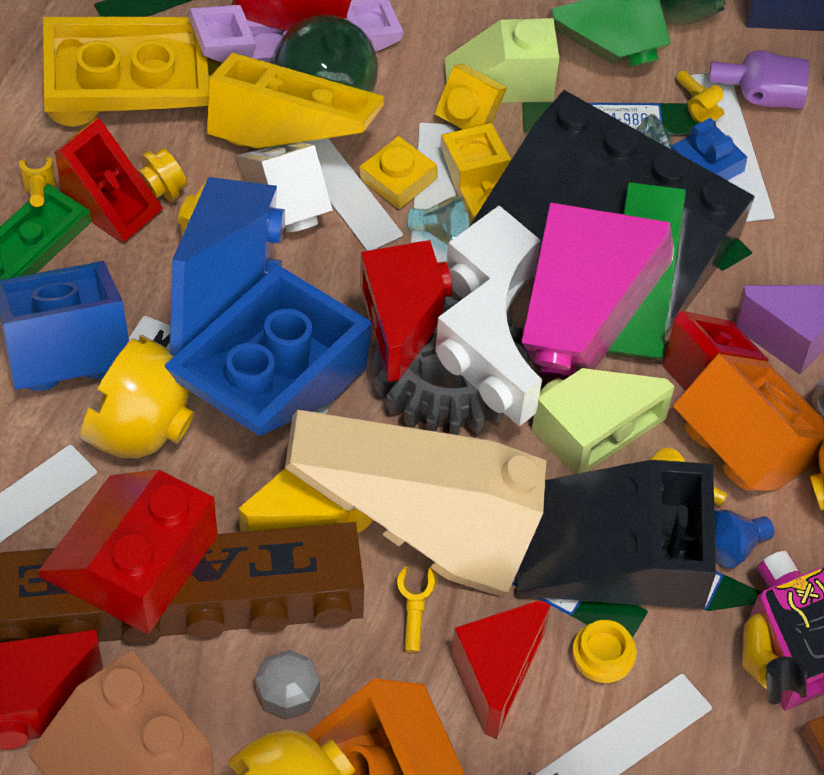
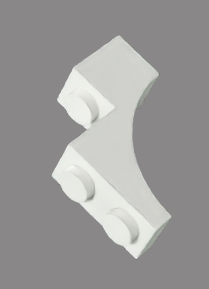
[435,206,542,427]

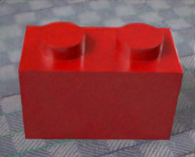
[38,469,218,635]

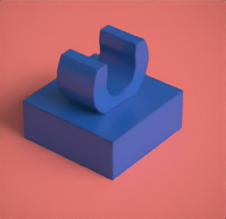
[671,117,748,181]

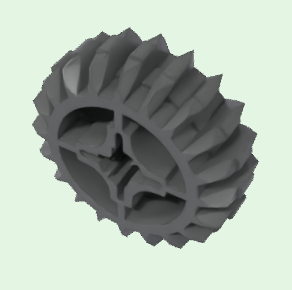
[371,296,530,436]

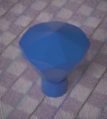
[715,510,775,569]

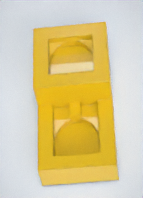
[440,123,512,224]

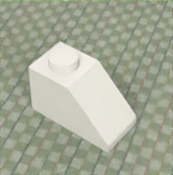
[236,142,333,232]

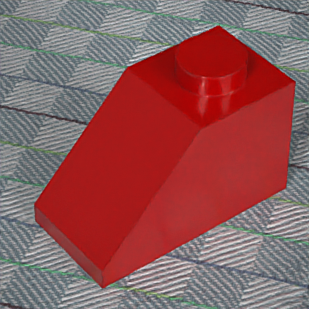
[360,240,452,382]
[0,629,103,750]

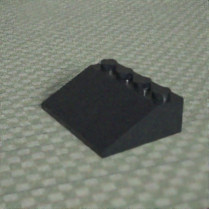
[468,90,755,337]

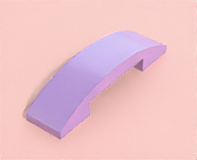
[188,0,404,70]

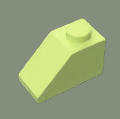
[444,18,559,103]
[532,368,675,475]

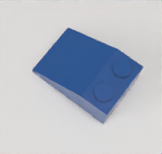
[170,177,285,356]
[165,265,372,436]

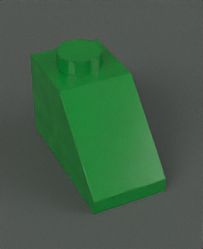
[547,0,671,68]

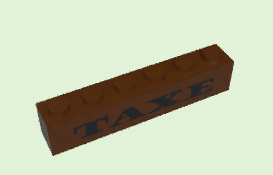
[0,522,364,644]

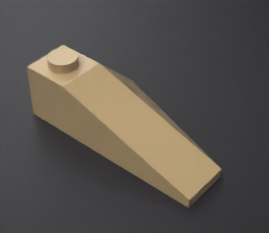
[285,410,547,597]

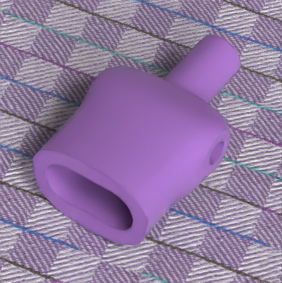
[709,50,809,109]

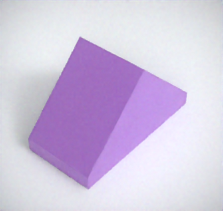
[734,285,824,374]

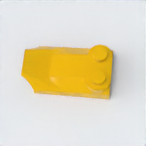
[43,17,222,127]

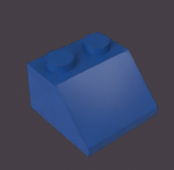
[0,261,129,391]

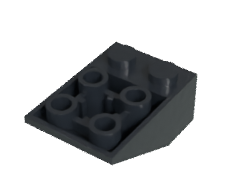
[517,459,716,609]

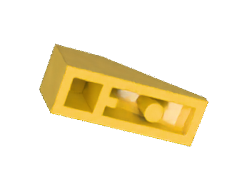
[207,52,384,149]

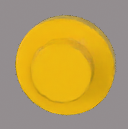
[138,148,188,202]
[572,620,637,683]

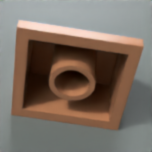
[29,649,214,775]

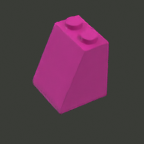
[522,203,674,380]

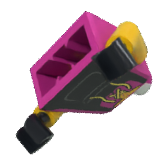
[742,551,824,711]

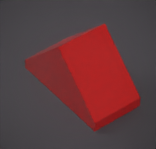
[55,117,163,242]
[663,311,769,391]
[451,600,551,739]

